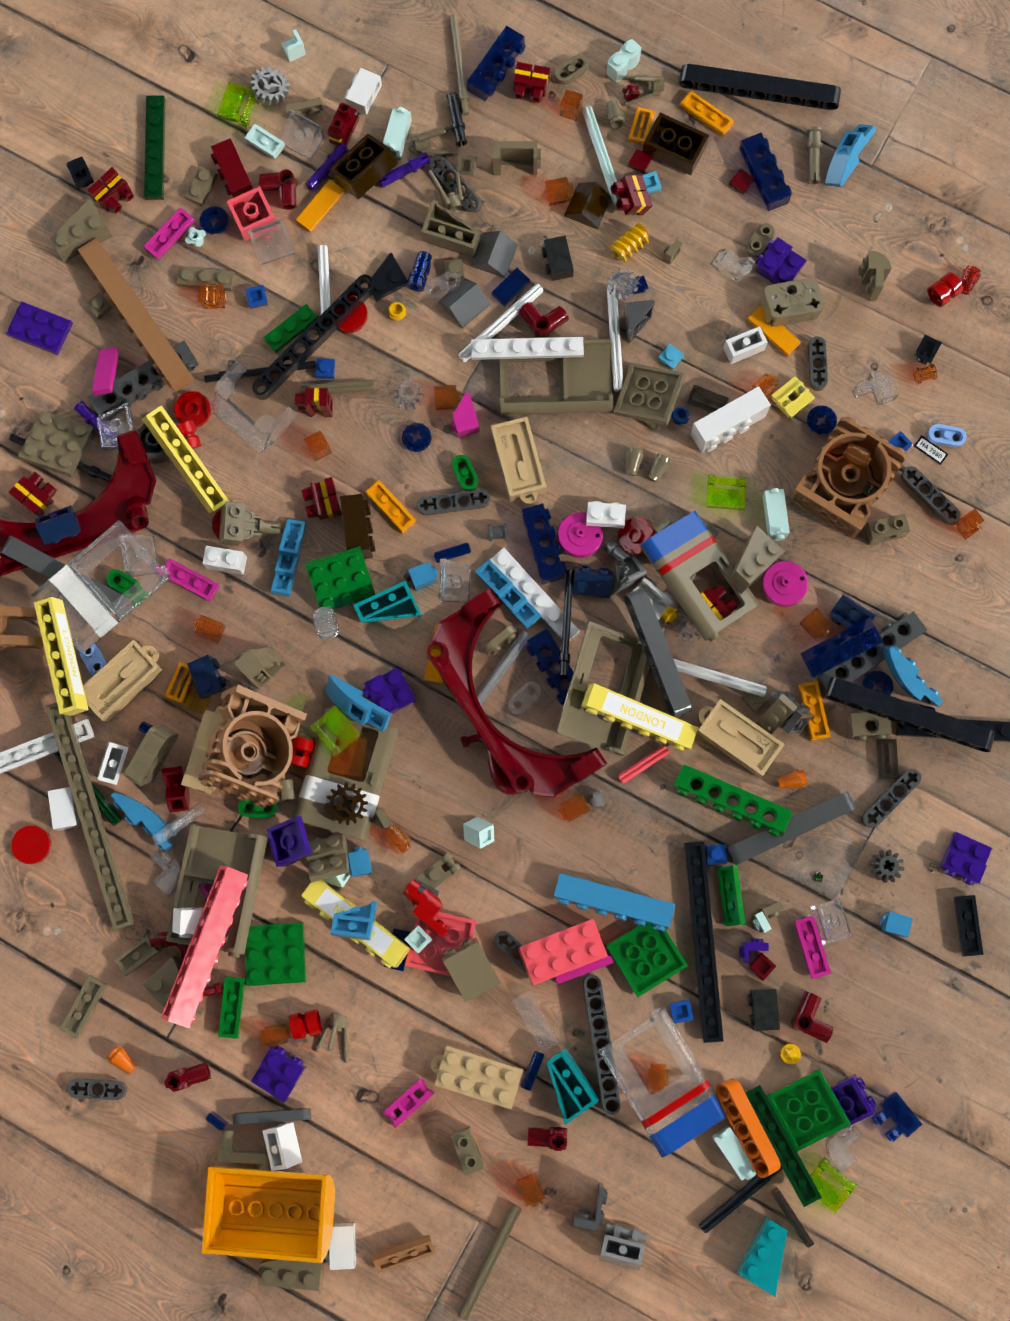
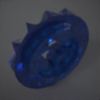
[199,206,229,235]
[807,405,837,435]
[402,422,432,452]
[862,671,893,696]

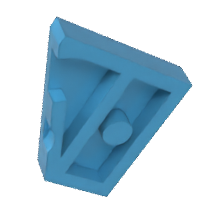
[330,901,378,941]

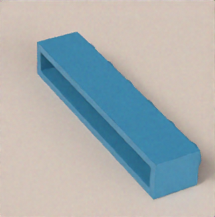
[554,873,675,932]

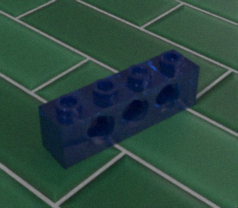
[467,25,526,101]
[739,132,792,211]
[521,503,567,585]
[800,618,883,678]
[526,629,574,705]

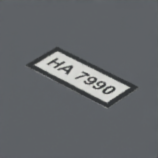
[914,435,948,465]

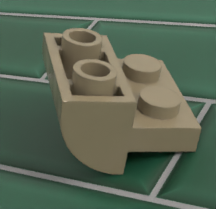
[858,251,891,301]

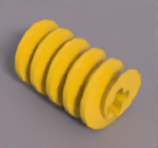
[609,222,649,263]

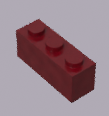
[210,138,253,198]

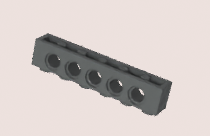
[87,340,199,420]
[817,611,927,691]

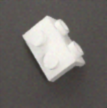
[586,501,626,528]
[633,577,673,621]

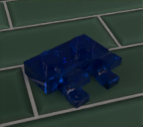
[871,1091,923,1142]

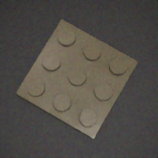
[613,363,685,426]
[18,410,94,477]

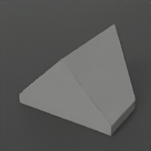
[611,554,647,596]

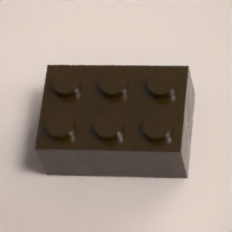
[643,112,709,175]
[329,134,398,200]
[340,493,376,559]

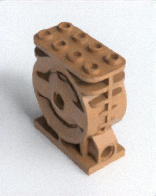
[789,416,907,539]
[198,685,307,808]

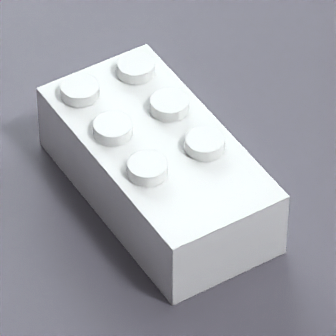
[690,386,771,453]

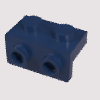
[572,565,613,599]
[829,593,875,637]
[187,655,227,700]

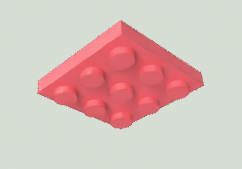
[405,912,476,976]

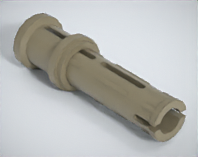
[806,126,823,184]

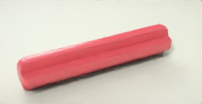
[618,745,669,784]

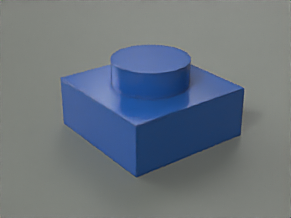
[246,285,268,309]
[315,358,336,379]
[889,431,913,452]
[706,844,727,865]
[669,1000,694,1024]

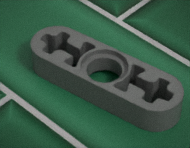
[808,336,828,391]
[494,931,527,973]
[67,1078,127,1100]

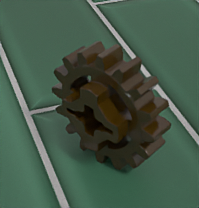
[325,782,368,825]

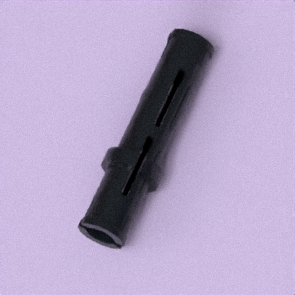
[446,92,467,147]

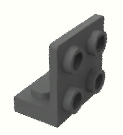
[770,691,813,734]
[572,1183,608,1231]

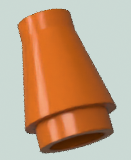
[778,769,808,789]
[106,1045,137,1075]

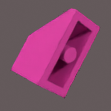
[450,392,480,438]

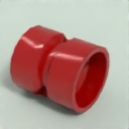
[927,272,963,307]
[176,420,202,449]
[291,736,315,769]
[289,1009,322,1040]

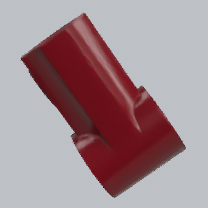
[259,169,297,210]
[519,302,569,338]
[791,991,833,1043]
[164,1062,211,1092]
[527,1127,568,1151]

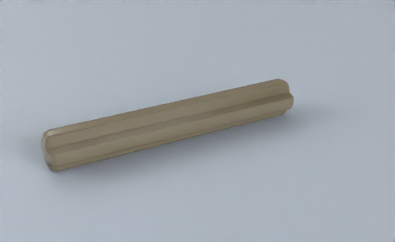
[301,380,375,394]

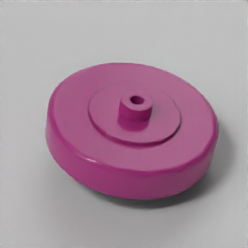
[557,512,603,558]
[761,561,808,607]

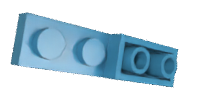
[825,124,876,187]
[882,645,943,707]
[324,674,392,732]
[111,793,175,851]

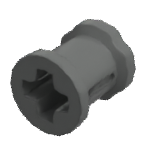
[488,523,508,541]

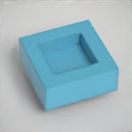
[642,171,662,194]
[658,344,684,370]

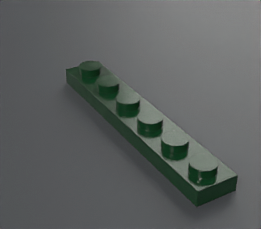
[144,95,166,200]
[745,1085,822,1207]

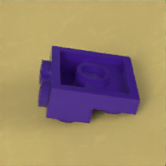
[755,237,807,284]
[363,667,416,714]
[267,816,311,867]
[939,832,992,886]
[251,1045,306,1103]
[831,1074,876,1127]

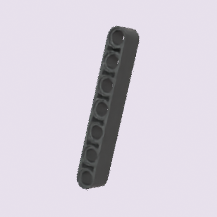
[1,536,128,614]
[624,588,692,718]
[727,791,857,865]
[583,975,621,1115]

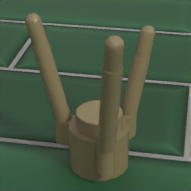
[624,76,664,106]
[414,126,455,155]
[428,170,464,211]
[315,1013,349,1063]

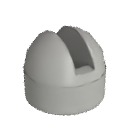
[589,791,604,807]

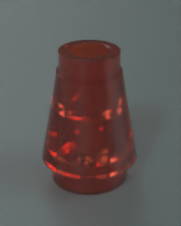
[961,265,981,295]

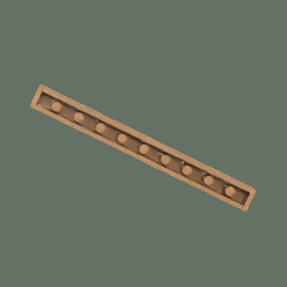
[77,238,194,392]

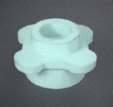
[185,227,206,247]

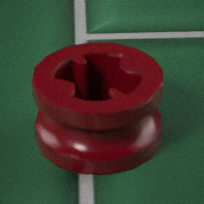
[622,84,640,101]

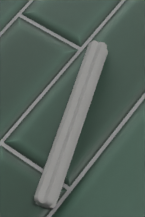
[476,631,531,705]

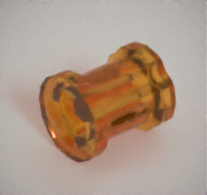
[913,363,937,384]

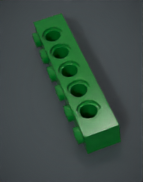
[674,764,793,837]

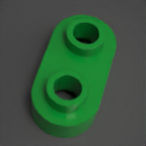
[452,455,478,491]
[106,570,143,599]
[238,800,278,818]

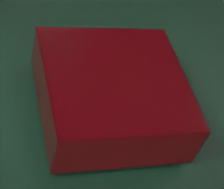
[628,148,653,174]
[729,168,755,195]
[748,952,776,981]

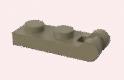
[406,852,461,889]

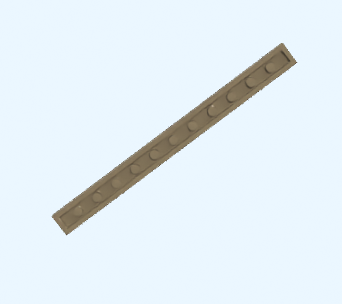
[45,702,134,930]

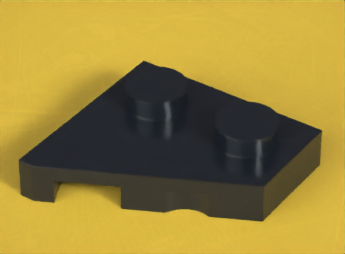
[367,252,409,301]

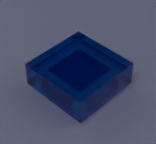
[205,1111,229,1131]

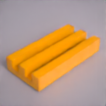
[628,107,655,146]
[164,662,193,704]

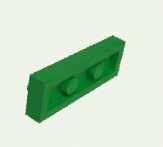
[263,304,318,353]
[717,865,745,926]
[218,976,246,1039]

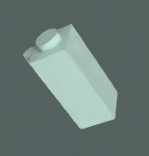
[383,107,412,160]
[762,488,790,541]
[711,1125,756,1181]

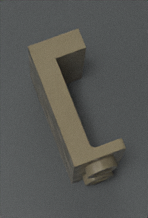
[493,141,541,175]
[442,937,500,1002]

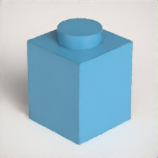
[408,562,439,591]
[348,847,373,877]
[880,911,913,937]

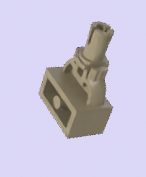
[219,502,280,546]

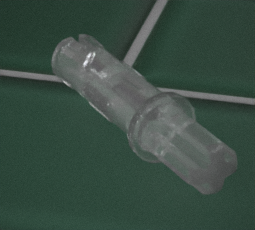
[152,803,205,845]

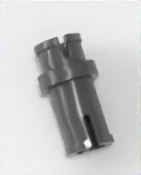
[604,540,631,565]

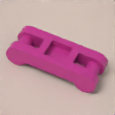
[382,1078,434,1128]

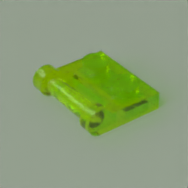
[217,82,256,127]
[706,474,746,511]
[309,705,361,757]
[810,1157,857,1214]

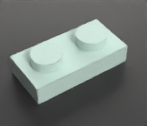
[244,124,285,159]

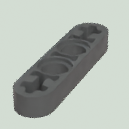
[430,156,483,213]
[901,466,961,525]
[417,489,490,515]
[862,769,921,828]
[233,1108,311,1125]

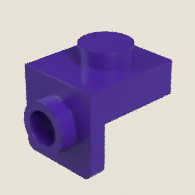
[739,939,769,963]

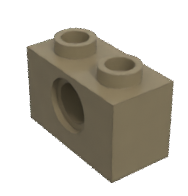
[864,513,910,545]
[847,712,892,742]
[451,1126,485,1176]

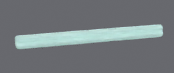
[582,106,619,206]

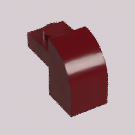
[162,766,190,813]

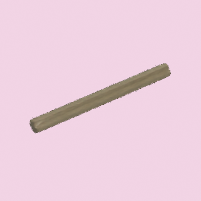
[457,1204,522,1321]

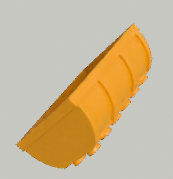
[202,1166,335,1263]

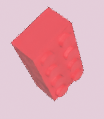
[518,919,608,986]

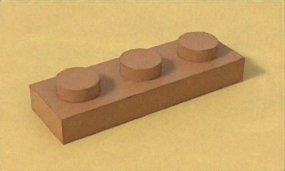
[371,1234,436,1273]

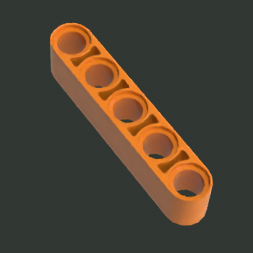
[715,1078,781,1178]

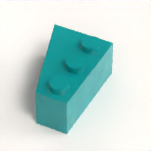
[353,580,422,623]
[546,1047,600,1125]
[737,1216,788,1297]

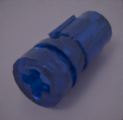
[407,251,432,292]

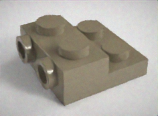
[306,832,349,882]

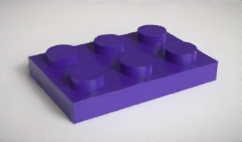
[6,301,73,356]

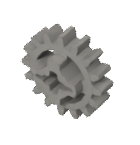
[250,66,290,105]

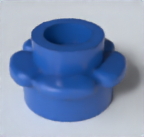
[671,407,690,425]

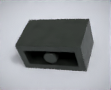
[541,235,574,281]
[747,988,780,1031]

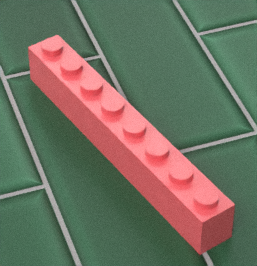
[161,865,248,1028]

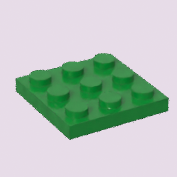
[305,546,375,613]
[245,922,306,986]
[606,924,688,998]
[767,1068,851,1152]

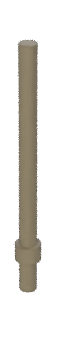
[450,14,469,116]

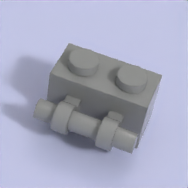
[599,1224,647,1271]

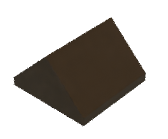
[564,182,611,230]

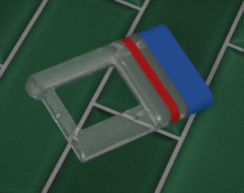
[599,1007,727,1158]

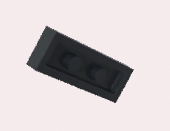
[954,895,984,957]

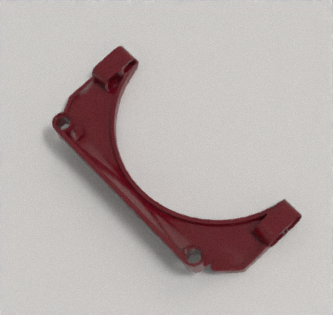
[0,430,156,576]
[427,589,608,798]

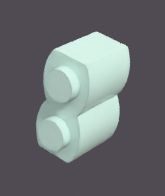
[607,39,642,82]

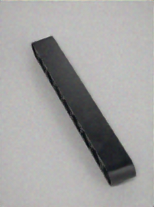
[679,64,841,110]
[252,274,374,400]
[825,677,996,752]

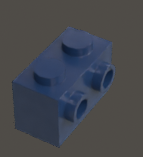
[35,505,81,545]

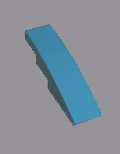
[271,519,306,597]
[475,560,541,629]

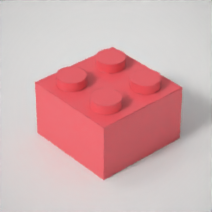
[227,186,278,241]

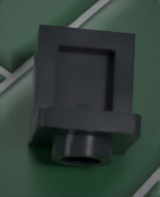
[66,156,94,189]
[914,334,942,365]

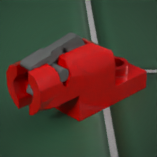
[402,879,449,938]

